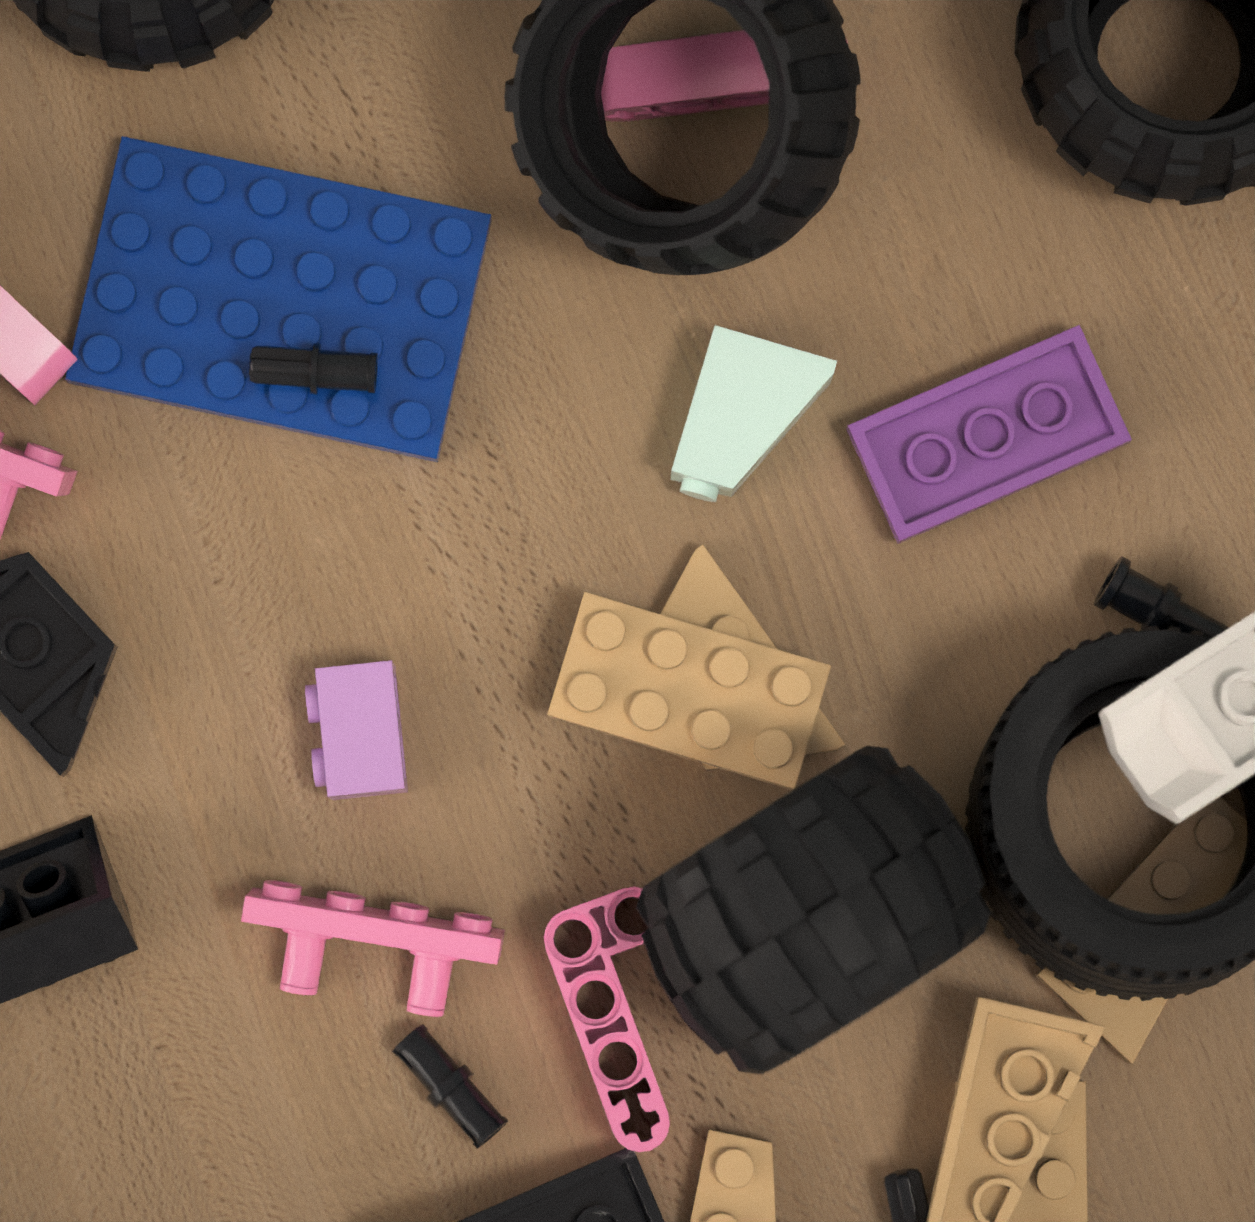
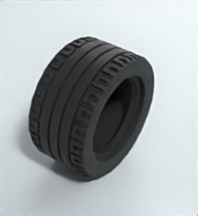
[965,626,1255,1001]

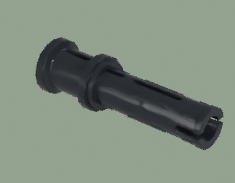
[1094,556,1230,639]

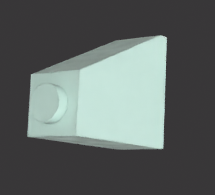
[670,325,837,502]

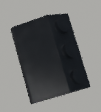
[0,815,139,1004]

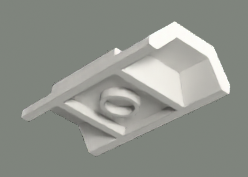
[1099,612,1255,824]

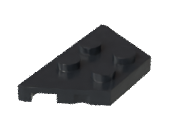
[0,552,118,777]

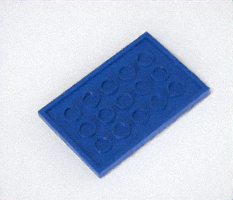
[65,136,492,462]

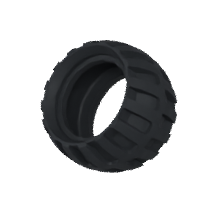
[504,0,861,275]

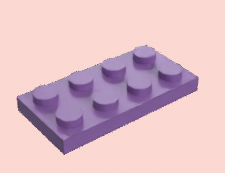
[846,325,1132,544]

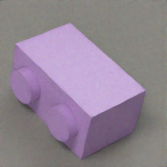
[305,660,408,800]

